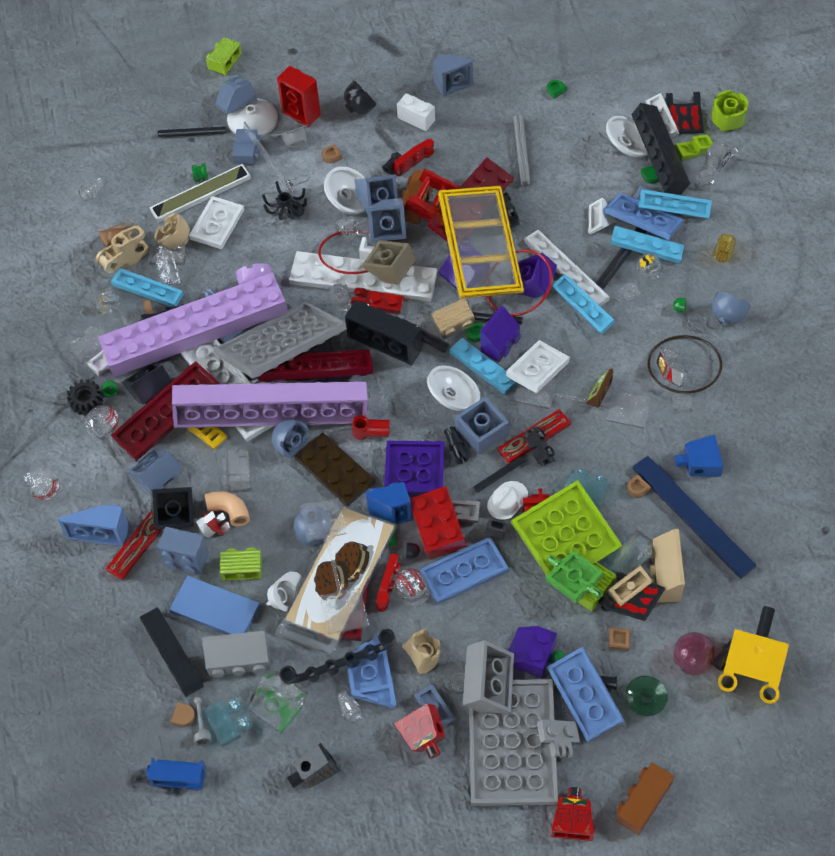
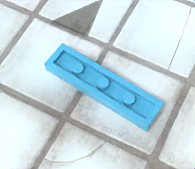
[638,189,712,219]
[610,226,684,264]
[111,268,184,307]
[552,274,615,335]
[450,338,518,395]

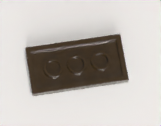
[294,432,375,507]

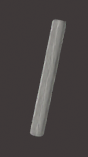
[514,115,530,186]

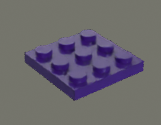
[384,440,445,495]

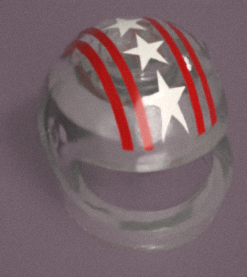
[84,405,119,442]
[21,467,60,501]
[394,569,430,608]

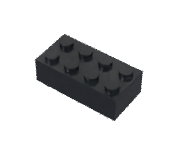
[345,300,422,366]

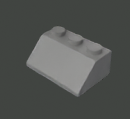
[202,631,271,678]
[463,640,514,714]

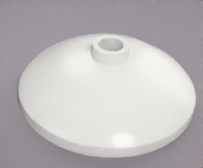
[227,98,278,137]
[606,116,648,157]
[324,167,365,214]
[427,366,480,411]

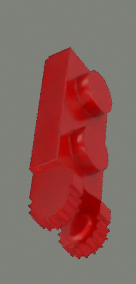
[394,138,434,176]
[351,287,404,315]
[376,553,401,612]

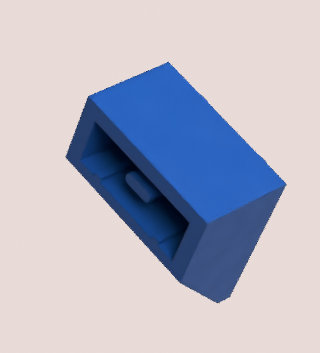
[365,482,412,525]

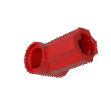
[352,415,390,440]

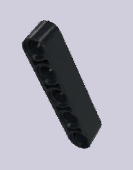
[140,607,204,697]

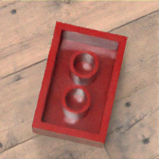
[277,65,321,128]
[410,486,467,560]

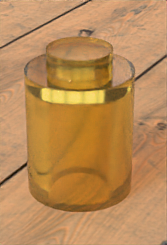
[714,234,736,263]

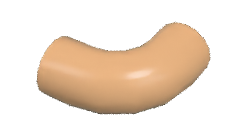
[204,491,250,527]

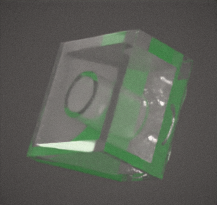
[248,670,309,734]

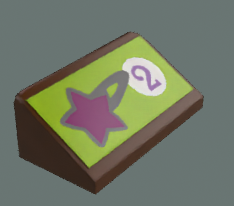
[586,369,614,408]

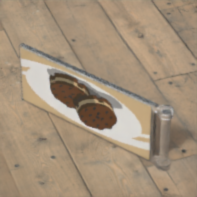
[275,506,396,658]

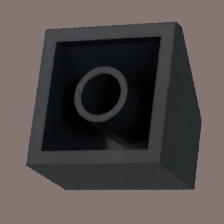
[122,363,172,404]
[150,487,194,529]

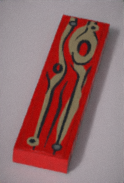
[498,409,571,464]
[105,511,163,581]

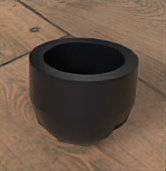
[406,542,420,559]

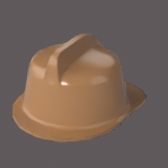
[95,222,133,247]

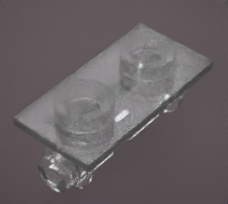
[155,250,181,287]

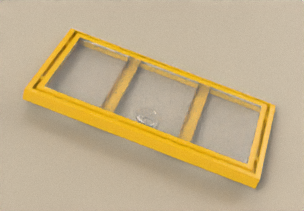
[438,186,524,299]

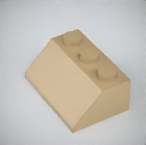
[648,529,685,603]

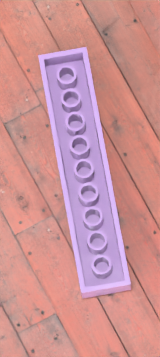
[98,273,288,377]
[172,381,368,428]

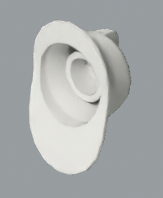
[487,481,528,520]
[266,571,305,612]

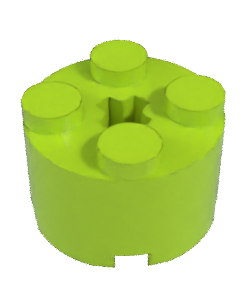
[711,90,748,132]

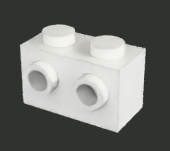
[397,93,435,131]

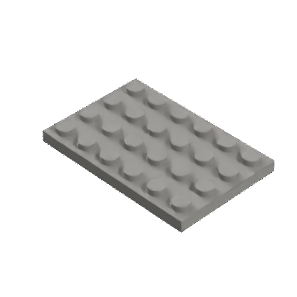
[213,301,347,378]
[469,679,558,806]

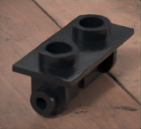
[524,426,555,467]

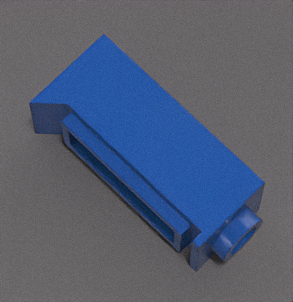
[146,758,206,790]

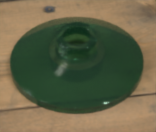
[625,676,668,716]

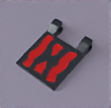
[665,92,704,134]
[598,572,665,621]

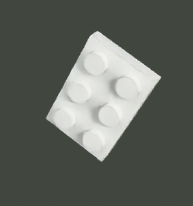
[189,196,244,249]
[506,340,570,393]

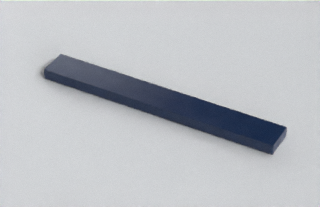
[633,456,756,579]

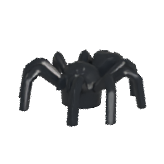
[262,180,307,220]

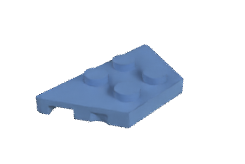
[347,632,397,709]

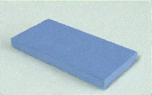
[604,193,683,240]
[419,537,509,605]
[169,575,260,635]
[547,647,625,742]

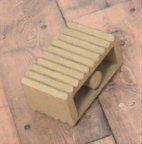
[431,298,475,337]

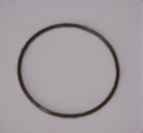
[647,335,723,394]

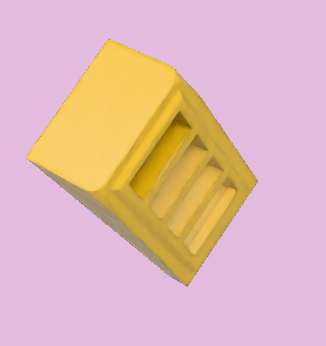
[187,427,227,450]

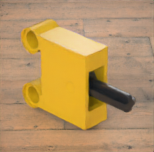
[718,606,789,704]

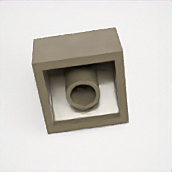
[362,240,416,285]

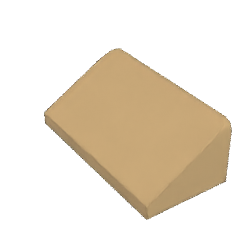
[608,565,653,606]

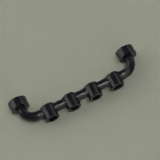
[279,629,396,685]

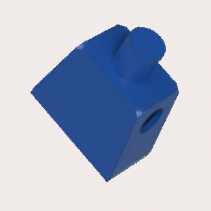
[674,435,723,477]

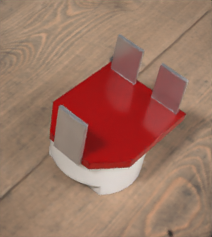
[196,511,231,538]

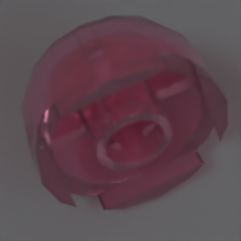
[673,632,715,675]

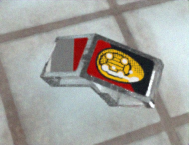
[655,347,689,388]

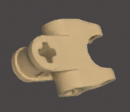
[96,225,149,274]

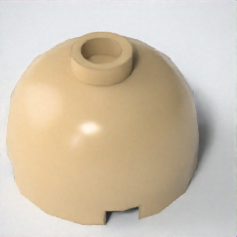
[155,213,190,249]

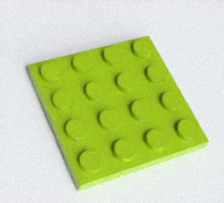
[511,480,622,589]

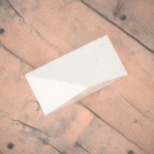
[588,198,616,235]

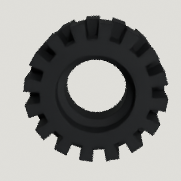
[67,379,103,416]

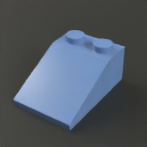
[58,504,130,546]

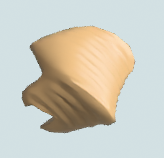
[402,629,440,674]

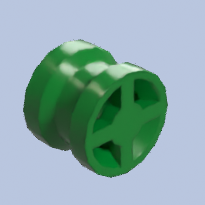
[192,163,208,182]

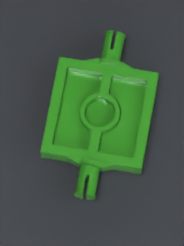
[545,550,604,603]

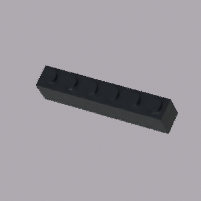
[631,103,691,195]

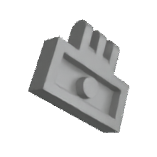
[537,719,580,758]

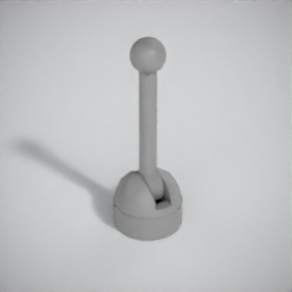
[194,697,212,746]

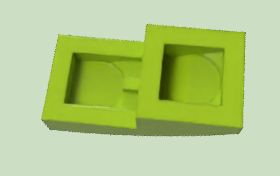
[674,134,715,161]

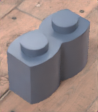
[233,129,261,164]

